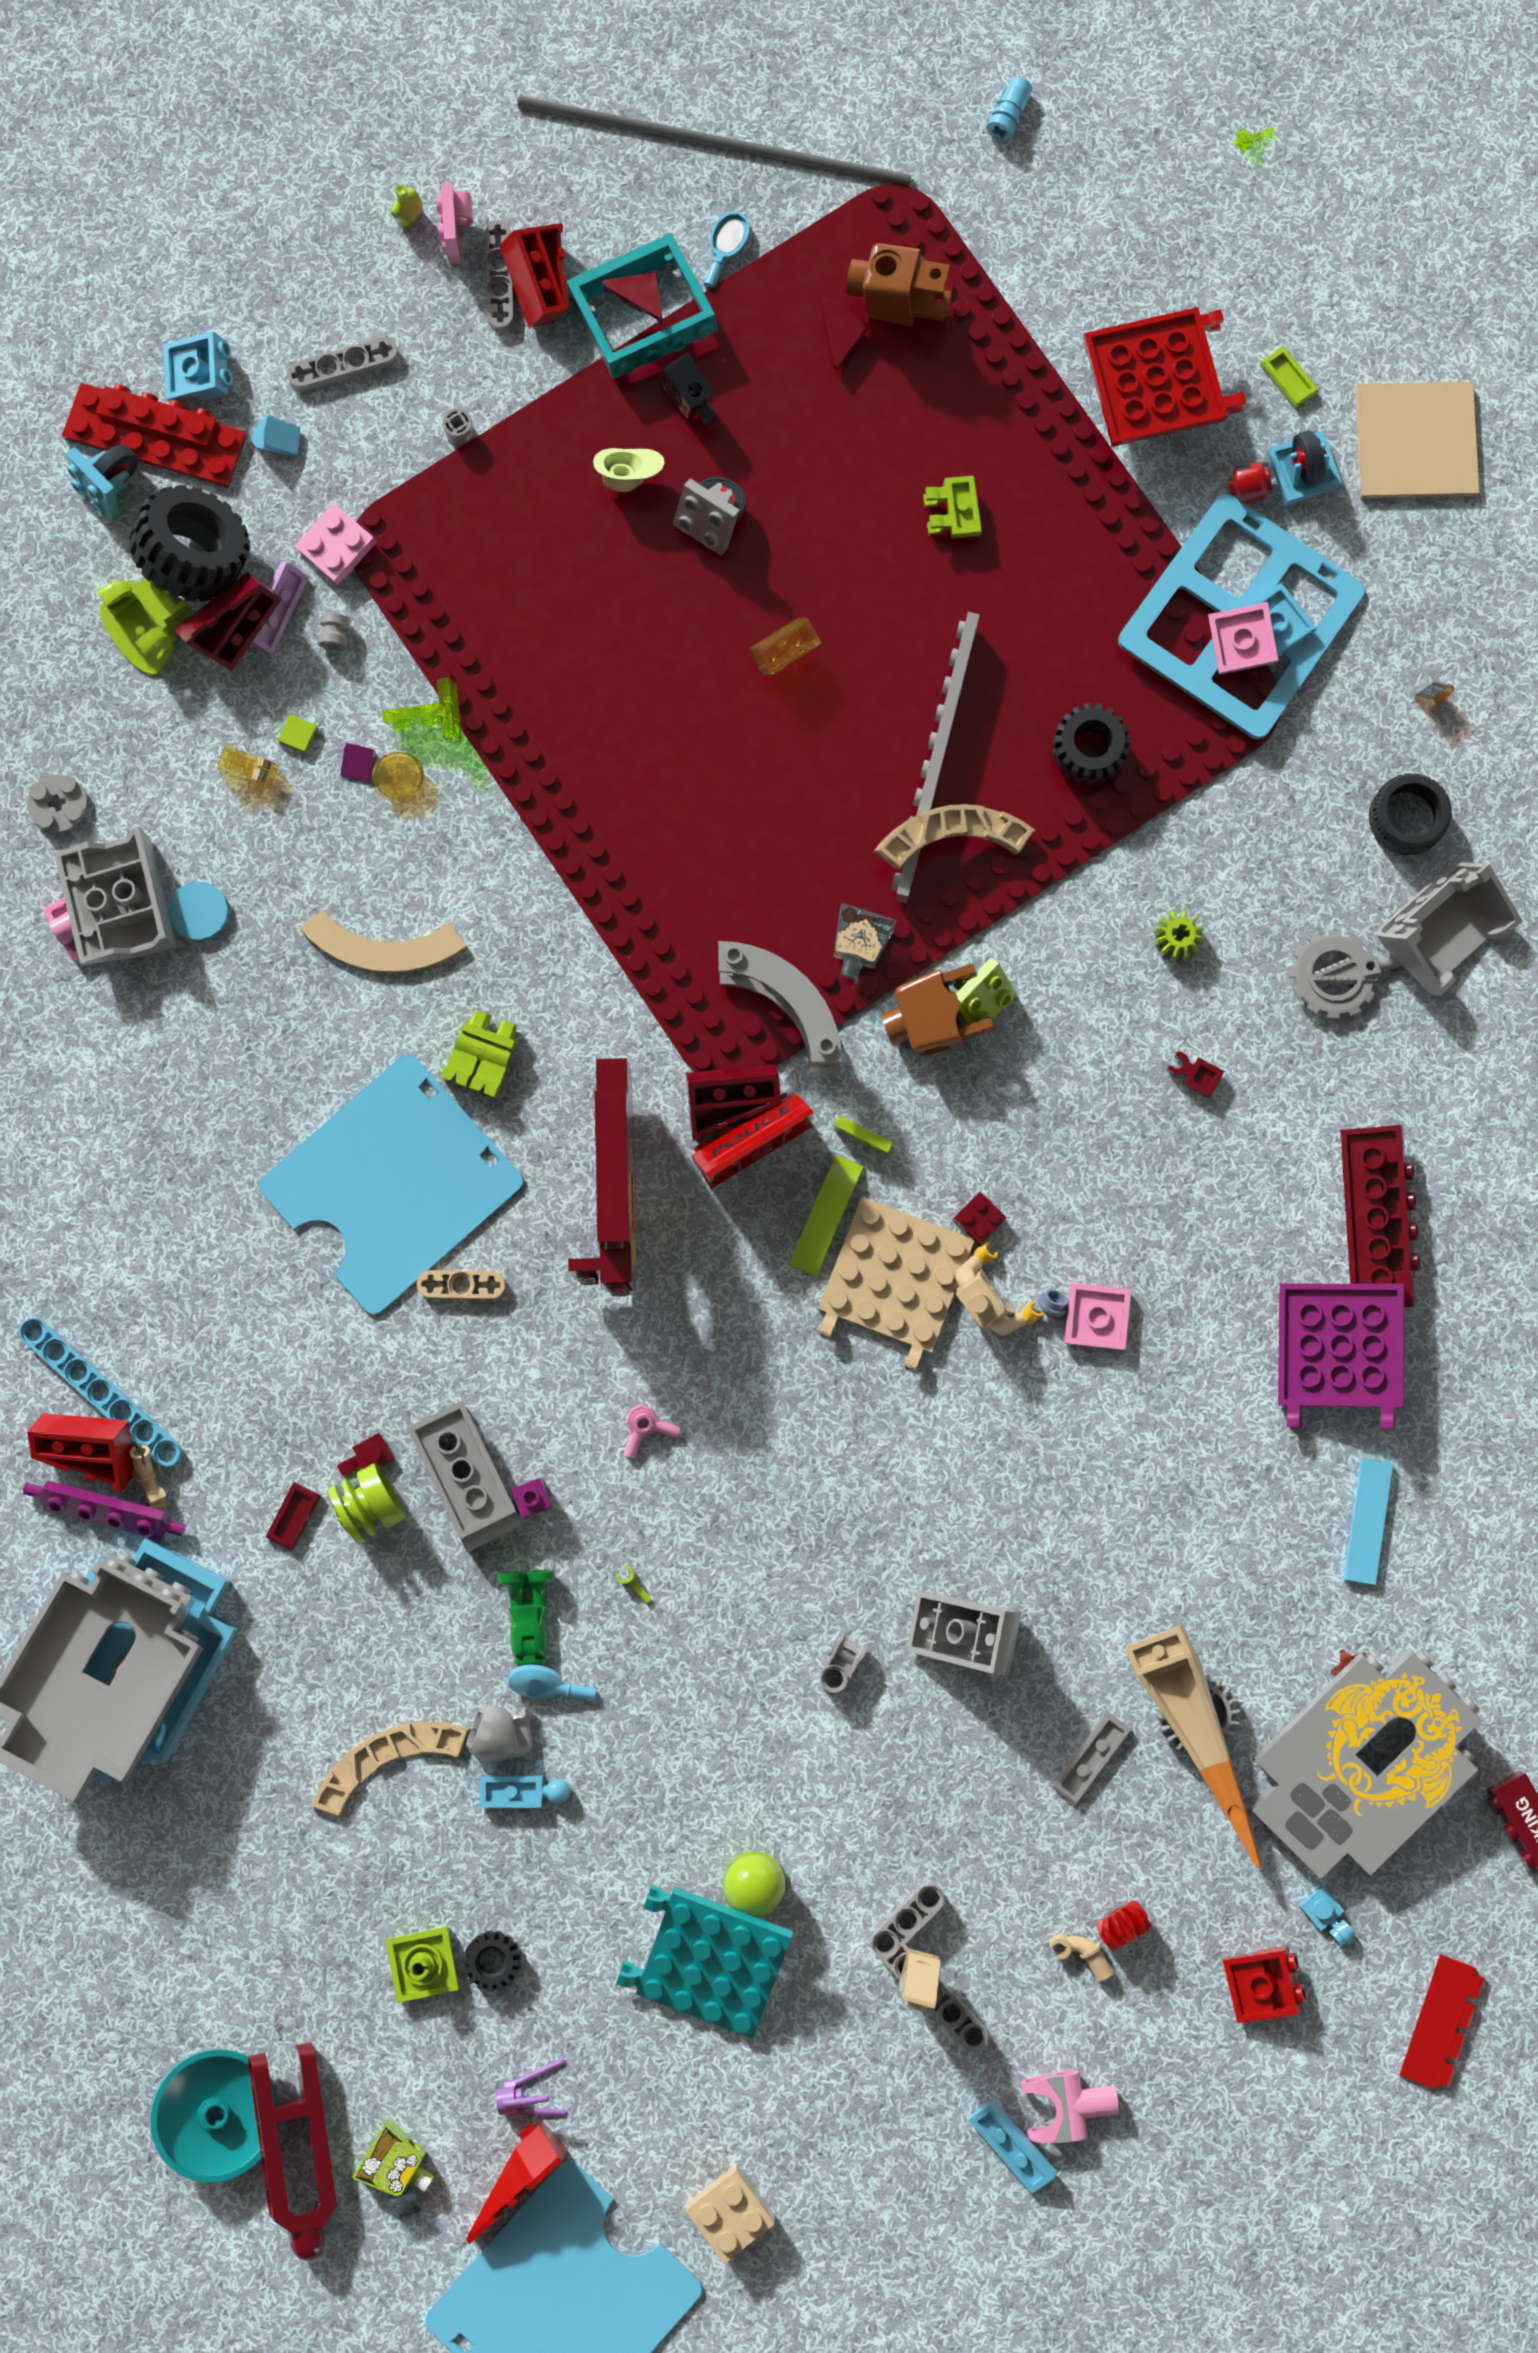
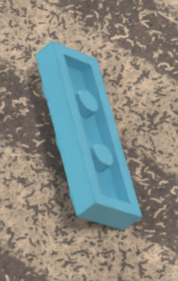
[969,2098,1057,2194]

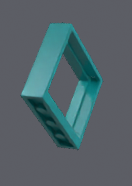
[566,233,718,379]

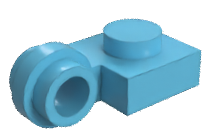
[1299,1885,1356,1947]

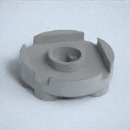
[27,774,89,834]

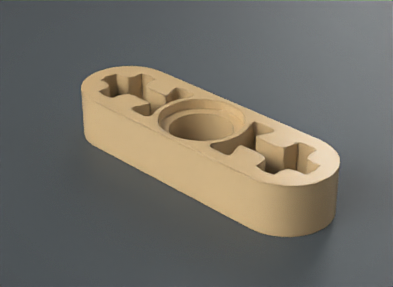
[417,1270,506,1300]

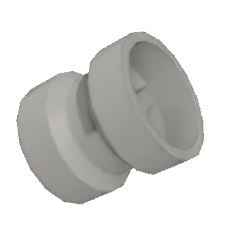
[443,408,474,446]
[317,613,351,651]

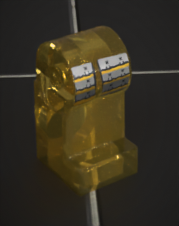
[216,743,279,789]

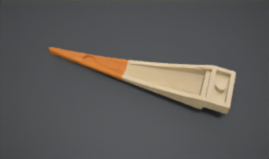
[1125,1624,1262,1868]

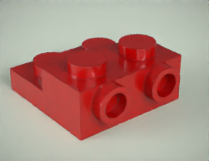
[1223,1945,1307,2023]

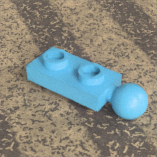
[479,1775,570,1808]

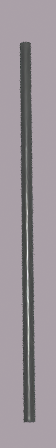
[517,96,912,187]

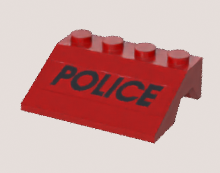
[691,1092,814,1189]

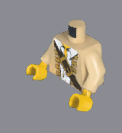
[955,1242,1044,1336]

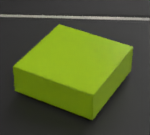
[278,714,318,754]

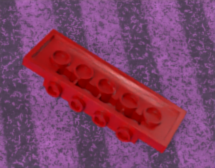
[62,383,247,488]

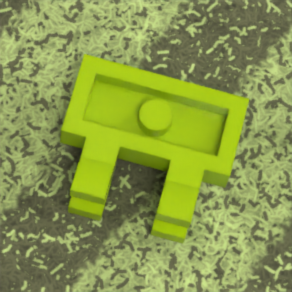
[923,476,982,539]

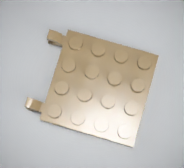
[818,1196,974,1370]

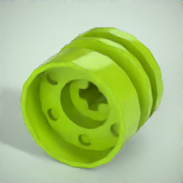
[328,1463,406,1545]

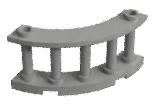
[719,941,842,1074]

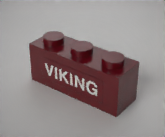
[1487,1771,1538,1874]

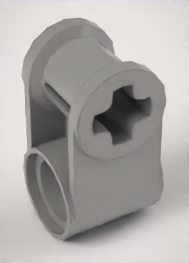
[819,1631,868,1693]

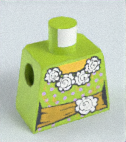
[352,2118,434,2197]

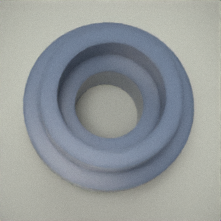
[1038,1289,1068,1317]

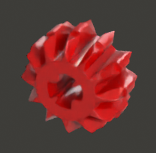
[1096,1901,1151,1950]

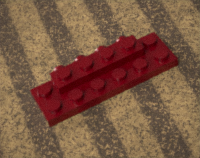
[1340,1125,1421,1308]

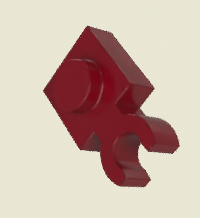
[1167,1051,1225,1099]

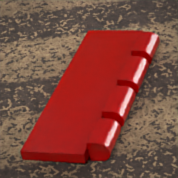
[1399,1954,1486,2089]

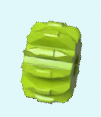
[1153,911,1205,961]

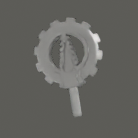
[1289,930,1403,1019]

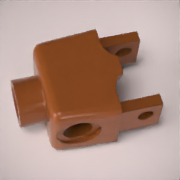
[846,243,952,327]
[882,963,997,1056]

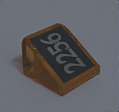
[1414,681,1455,714]

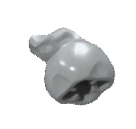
[466,1706,534,1762]

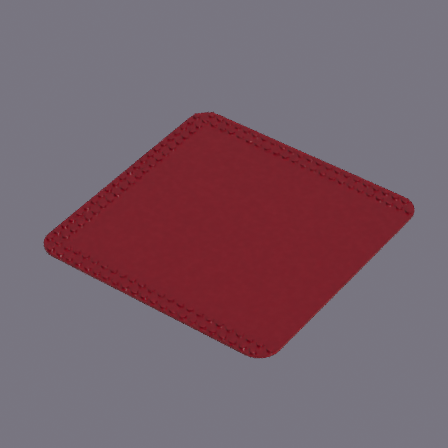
[354,184,1280,1072]

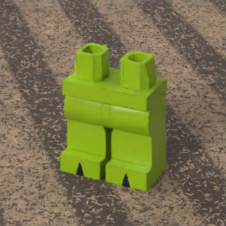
[440,1010,518,1101]

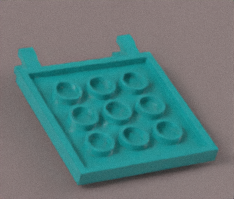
[616,1885,794,2039]

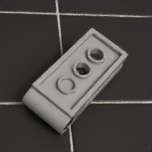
[407,1400,523,1553]

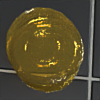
[372,752,424,801]

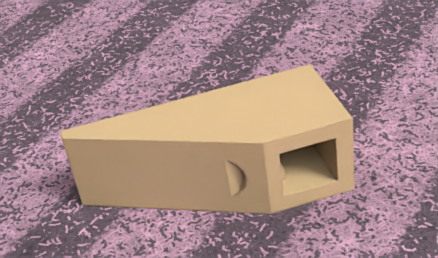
[899,1948,940,2012]

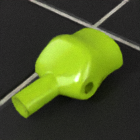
[391,185,423,228]

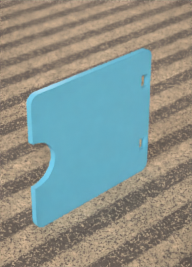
[259,1054,523,1314]
[425,2160,702,2353]

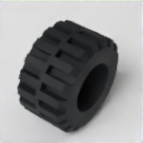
[1052,703,1131,786]

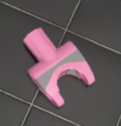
[1021,2070,1119,2143]

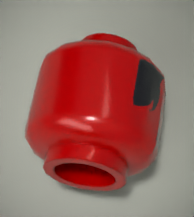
[1228,462,1273,504]

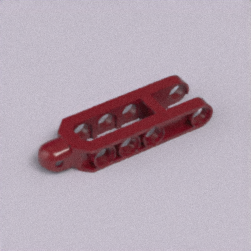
[248,2042,337,2261]

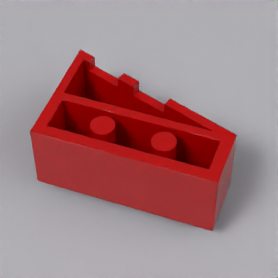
[499,223,568,328]
[27,1413,134,1492]

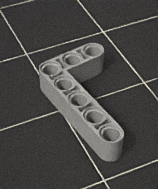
[870,1881,988,2052]

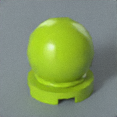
[723,1851,785,1918]

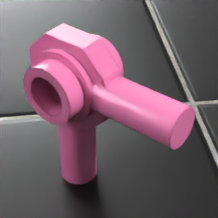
[624,1404,680,1458]

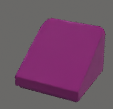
[340,743,377,783]

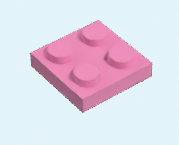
[295,503,377,585]
[1208,602,1278,675]
[1064,1283,1131,1351]

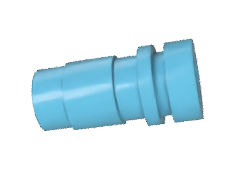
[986,77,1033,142]

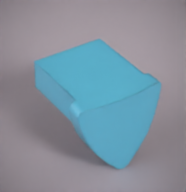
[251,414,301,457]

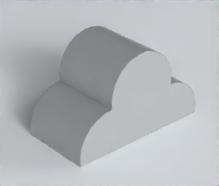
[906,1590,1022,1676]

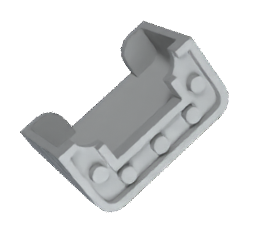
[1376,862,1523,996]

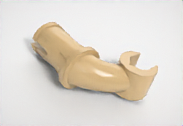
[130,1445,169,1510]
[1050,1933,1114,1982]

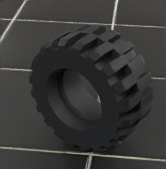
[129,485,250,602]

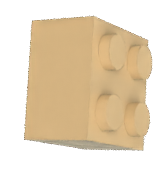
[685,2163,775,2264]

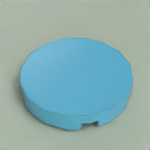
[168,882,229,942]

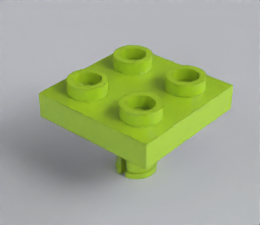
[953,958,1017,1026]
[386,1925,460,2003]

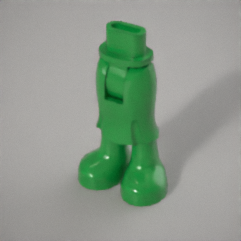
[497,1570,556,1667]

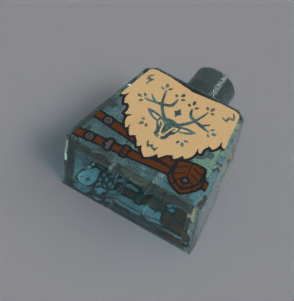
[834,903,896,980]

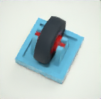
[1266,430,1343,506]
[66,445,138,522]

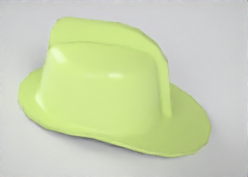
[593,448,665,492]

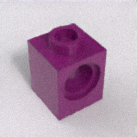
[511,1478,553,1518]

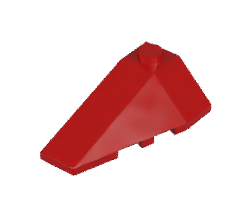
[466,2119,567,2244]

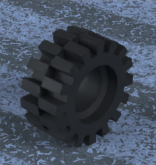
[463,1930,521,1992]

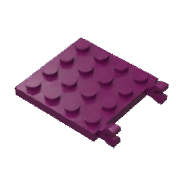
[1278,1283,1405,1430]

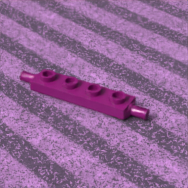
[23,1480,186,1541]

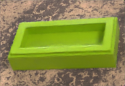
[1260,346,1319,409]
[834,1115,893,1157]

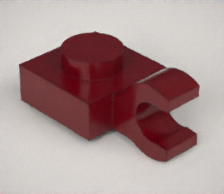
[337,1432,394,1477]

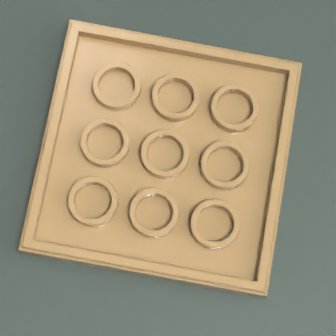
[1355,382,1479,499]

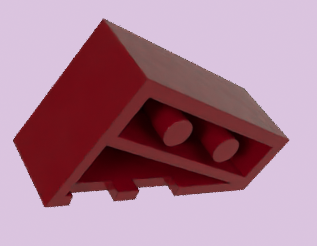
[686,1064,781,1141]

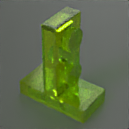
[382,678,462,743]

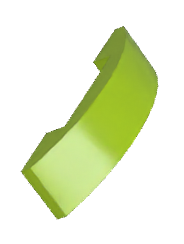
[789,1155,864,1277]

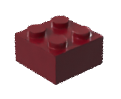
[953,1192,1007,1246]

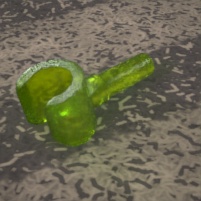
[1233,127,1274,151]

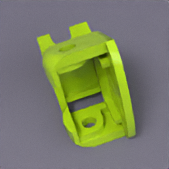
[97,578,194,675]

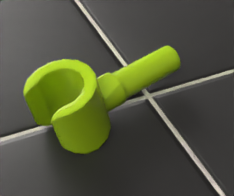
[616,1565,652,1604]

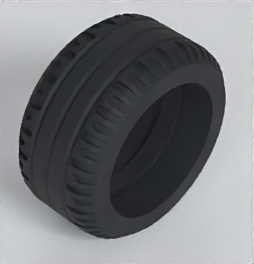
[1369,773,1452,855]

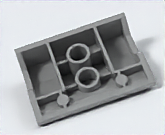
[54,827,177,965]

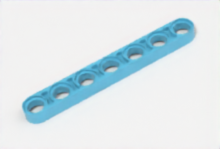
[19,1318,183,1467]

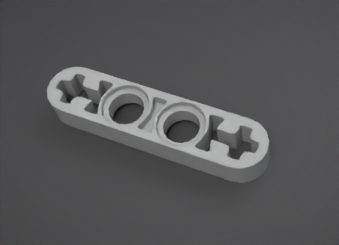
[485,220,514,332]
[287,337,398,391]

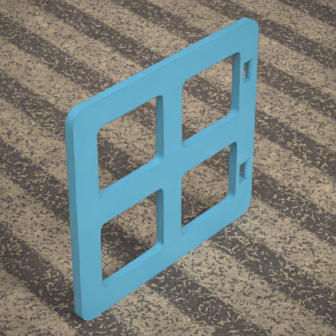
[1118,493,1365,739]

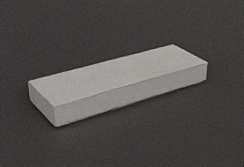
[1051,1711,1132,1805]

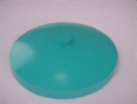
[149,2049,278,2183]

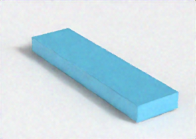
[1343,1458,1393,1585]

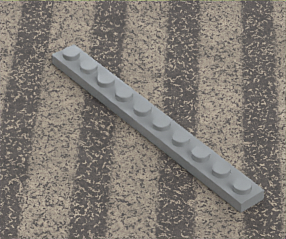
[892,612,979,903]

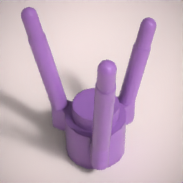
[496,2058,567,2117]

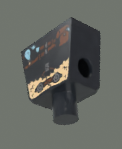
[660,352,719,427]

